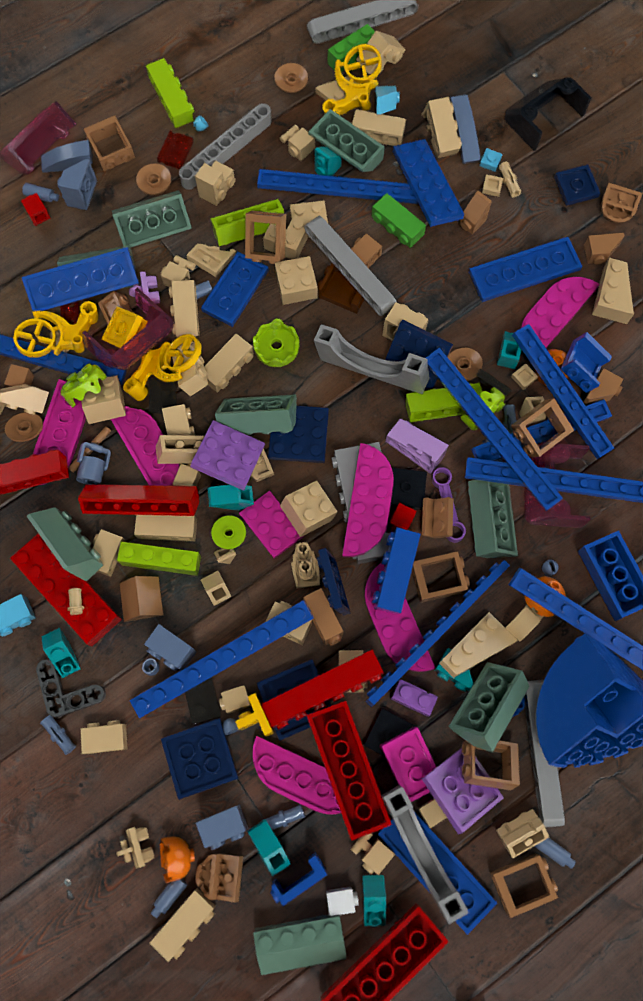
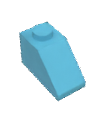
[375,86,400,114]

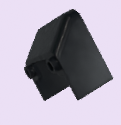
[504,78,592,151]

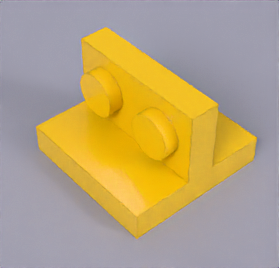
[102,306,148,354]
[235,693,274,737]

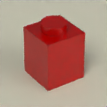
[21,193,51,226]
[388,503,417,532]

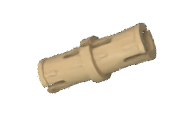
[498,161,522,197]

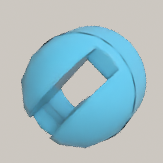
[193,115,208,131]

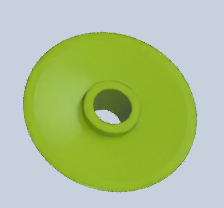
[211,516,246,549]

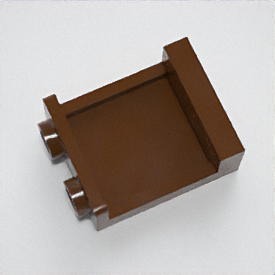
[317,263,365,314]

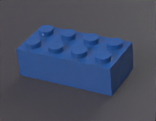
[372,528,421,614]
[578,530,643,621]

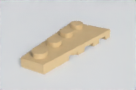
[439,612,518,678]

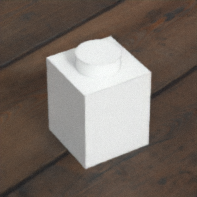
[326,887,359,916]

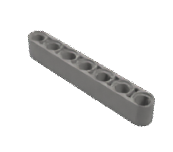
[307,0,418,43]
[179,104,271,190]
[304,215,396,316]
[524,680,565,827]

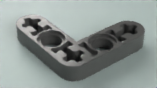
[36,659,106,717]

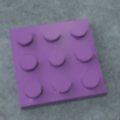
[190,420,265,491]
[422,748,504,834]

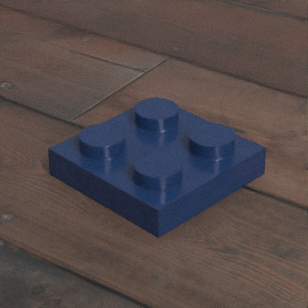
[554,165,601,206]

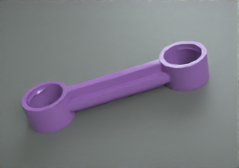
[432,467,466,543]

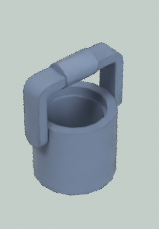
[76,442,111,485]

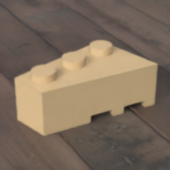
[422,97,461,158]

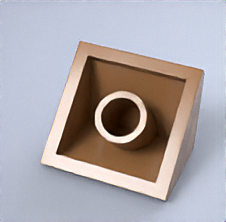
[120,576,164,622]

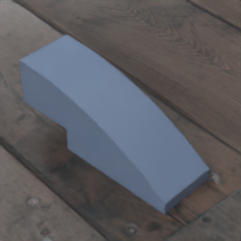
[41,140,93,173]

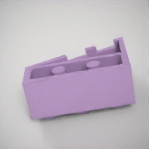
[386,419,449,474]

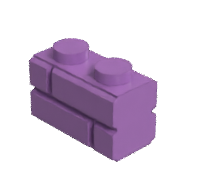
[391,679,438,717]

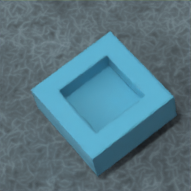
[480,148,503,172]

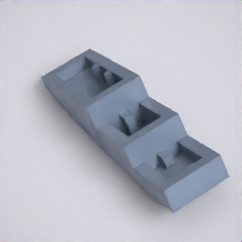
[450,95,481,164]

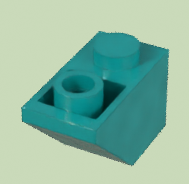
[315,147,341,176]
[497,331,522,369]
[207,485,254,511]
[42,628,81,678]
[434,648,474,692]
[247,820,291,876]
[363,875,386,927]

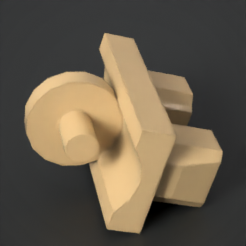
[116,827,154,868]

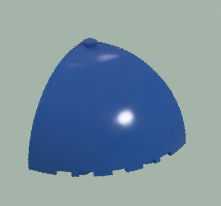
[536,633,643,768]

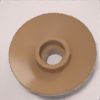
[275,63,308,93]
[136,164,171,195]
[448,348,483,381]
[5,412,43,442]

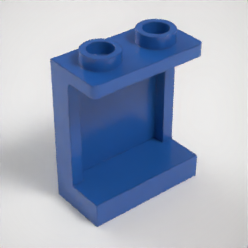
[561,332,612,393]
[270,852,327,906]

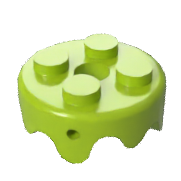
[253,319,299,367]
[60,363,107,407]
[461,387,505,431]

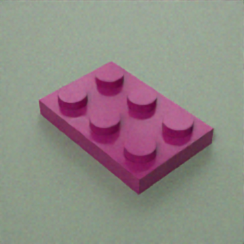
[239,491,304,559]
[380,726,436,802]

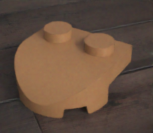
[601,183,643,223]
[196,854,243,902]

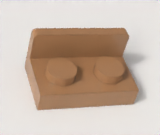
[98,291,134,324]
[422,497,454,539]

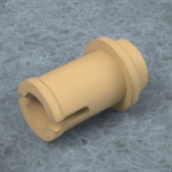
[68,588,84,615]

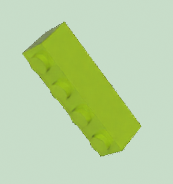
[146,58,194,128]
[211,199,284,246]
[405,383,482,423]
[117,542,201,576]

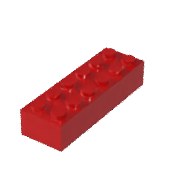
[10,533,122,647]
[307,701,392,841]
[321,903,449,1001]

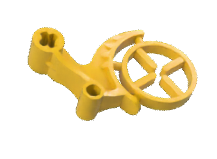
[323,44,382,115]
[13,301,99,358]
[123,334,202,401]

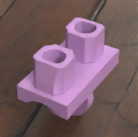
[129,272,160,310]

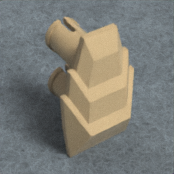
[291,542,320,589]

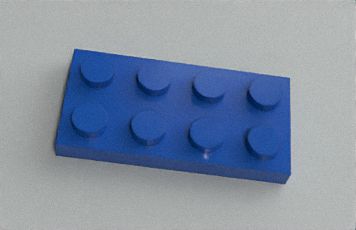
[201,252,269,327]

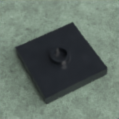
[391,468,427,510]
[364,708,419,757]

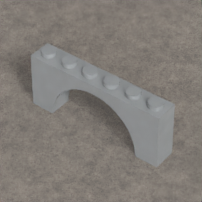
[314,324,429,394]
[331,442,390,564]
[381,785,469,924]

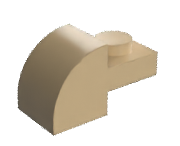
[506,605,544,642]

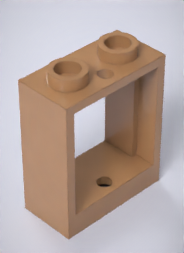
[84,116,135,171]
[245,211,286,264]
[511,398,574,457]
[412,552,470,603]
[303,588,344,646]
[461,741,520,790]
[489,853,558,918]

